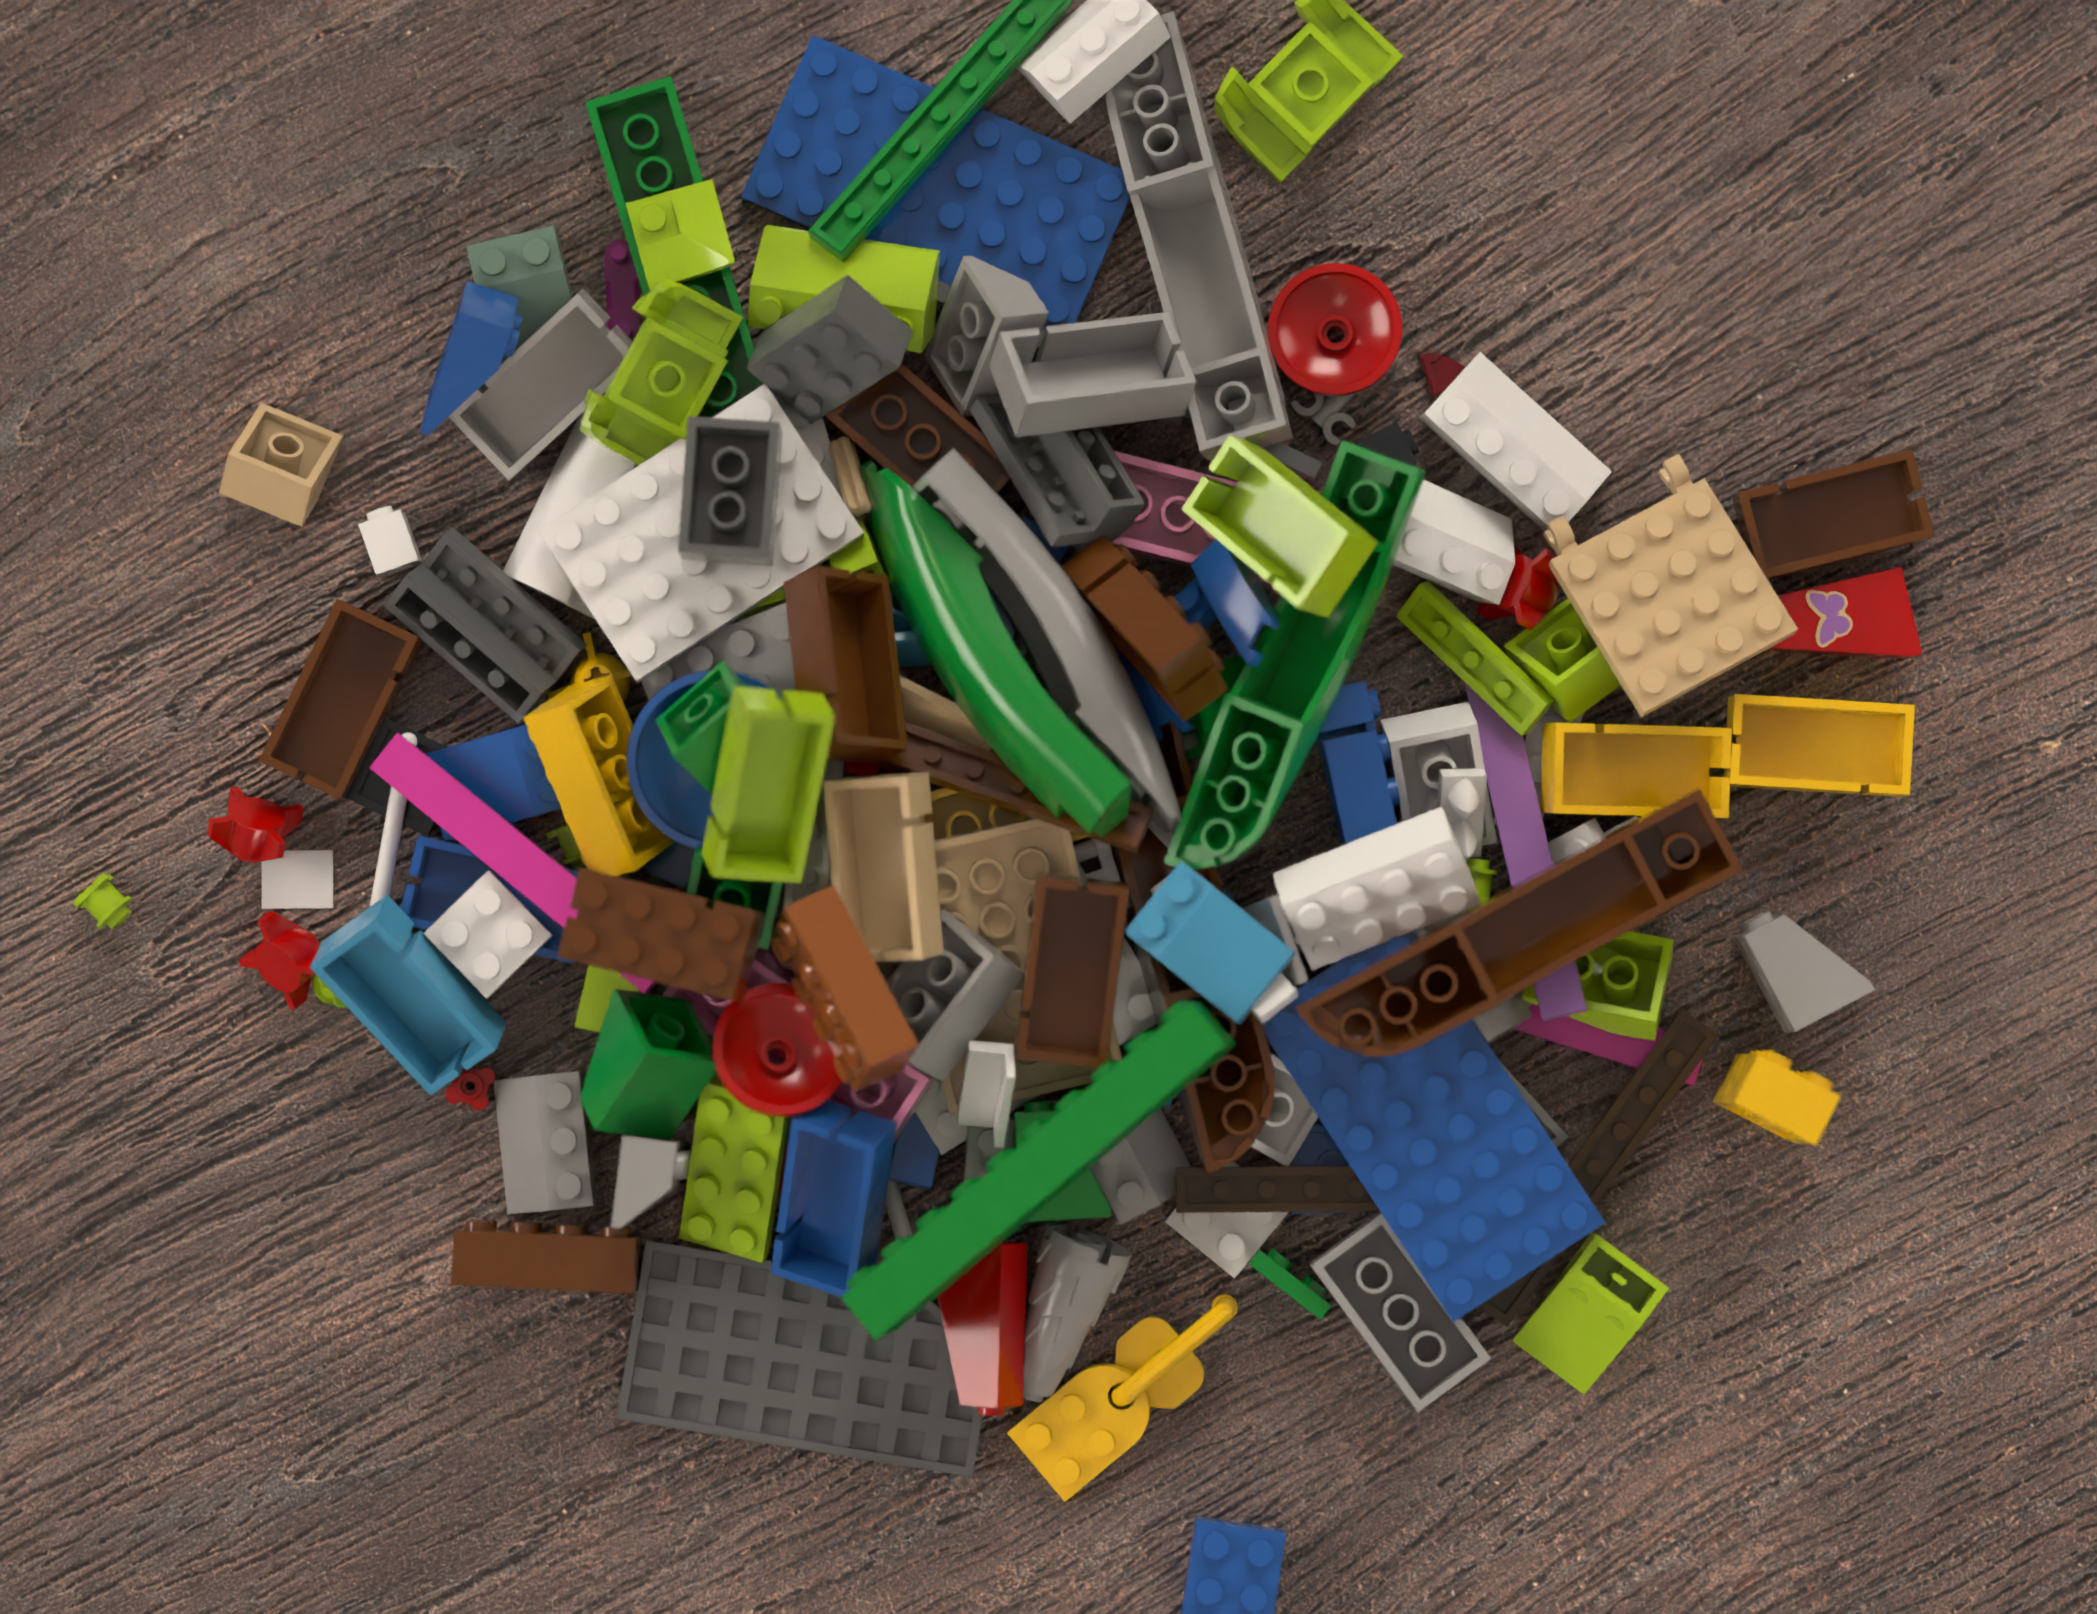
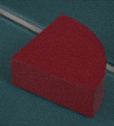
[1418,353,1465,398]

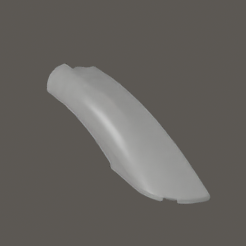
[1106,11,1293,461]
[912,448,1182,849]

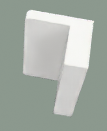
[957,1040,1015,1148]

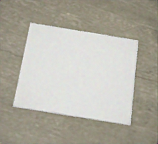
[262,850,333,909]

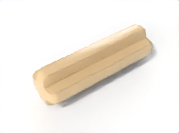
[828,436,872,517]

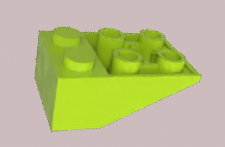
[1511,1232,1669,1394]

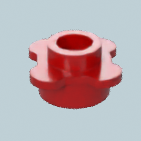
[445,1067,496,1110]

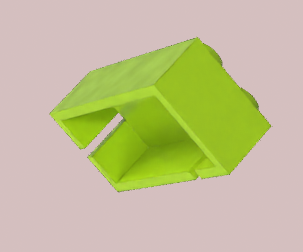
[1181,434,1378,617]
[702,686,835,883]

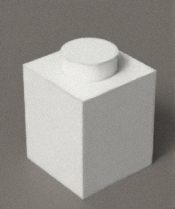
[358,506,422,579]

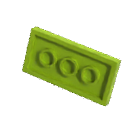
[679,1076,789,1263]

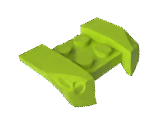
[1214,0,1404,184]
[580,278,743,465]

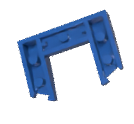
[1114,539,1280,741]

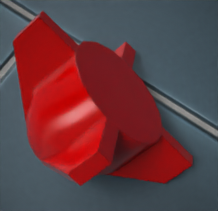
[1477,547,1559,630]
[207,786,304,863]
[239,912,320,1010]

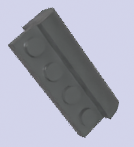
[970,396,1146,553]
[384,527,587,724]

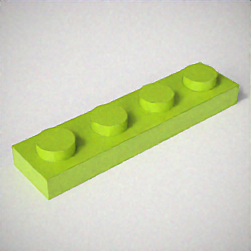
[1396,581,1554,736]

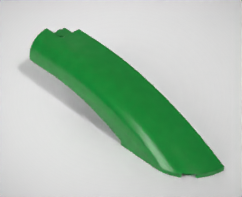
[1164,440,1427,869]
[859,462,1132,838]

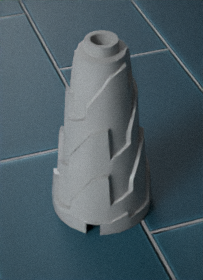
[1023,1221,1131,1402]

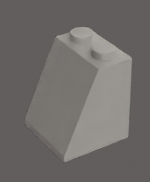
[1733,911,1875,1032]

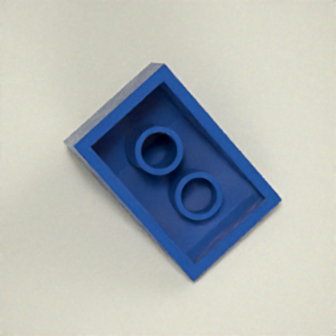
[420,281,523,435]
[426,725,561,842]

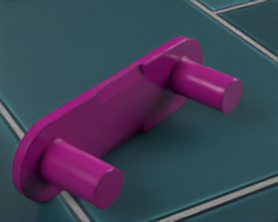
[604,240,641,341]

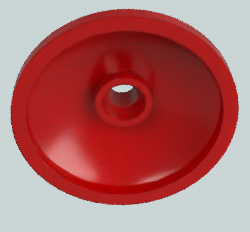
[1268,263,1403,396]
[712,983,842,1117]

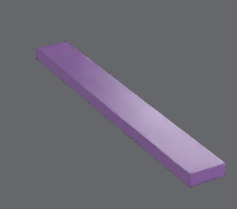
[1464,682,1587,1021]

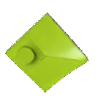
[625,179,736,291]

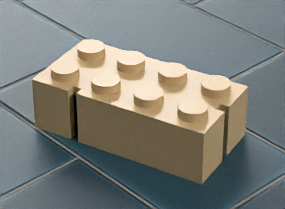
[823,772,944,962]

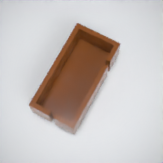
[770,885,919,1093]

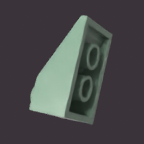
[466,225,573,364]

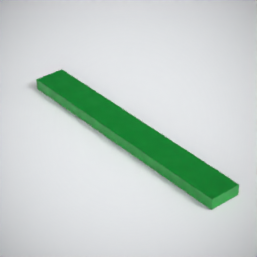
[808,0,1072,263]

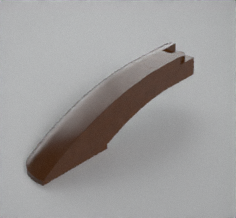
[1109,721,1275,1173]
[1296,788,1743,1057]

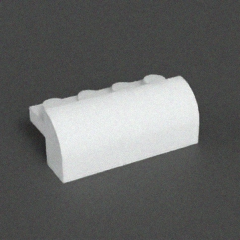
[503,414,639,619]

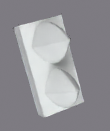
[1437,768,1487,861]

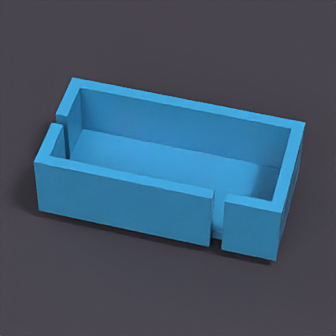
[310,894,507,1096]

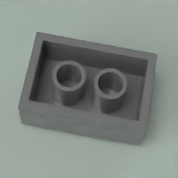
[746,274,913,424]
[678,416,783,566]

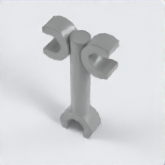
[1290,351,1400,447]

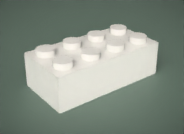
[1273,807,1481,970]

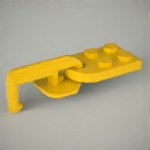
[1007,1294,1238,1502]

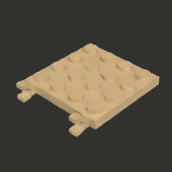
[1543,454,1798,717]

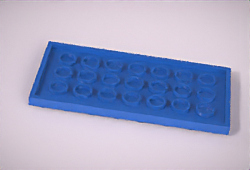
[741,35,1130,331]
[1263,931,1606,1322]

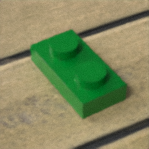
[1248,1248,1332,1320]

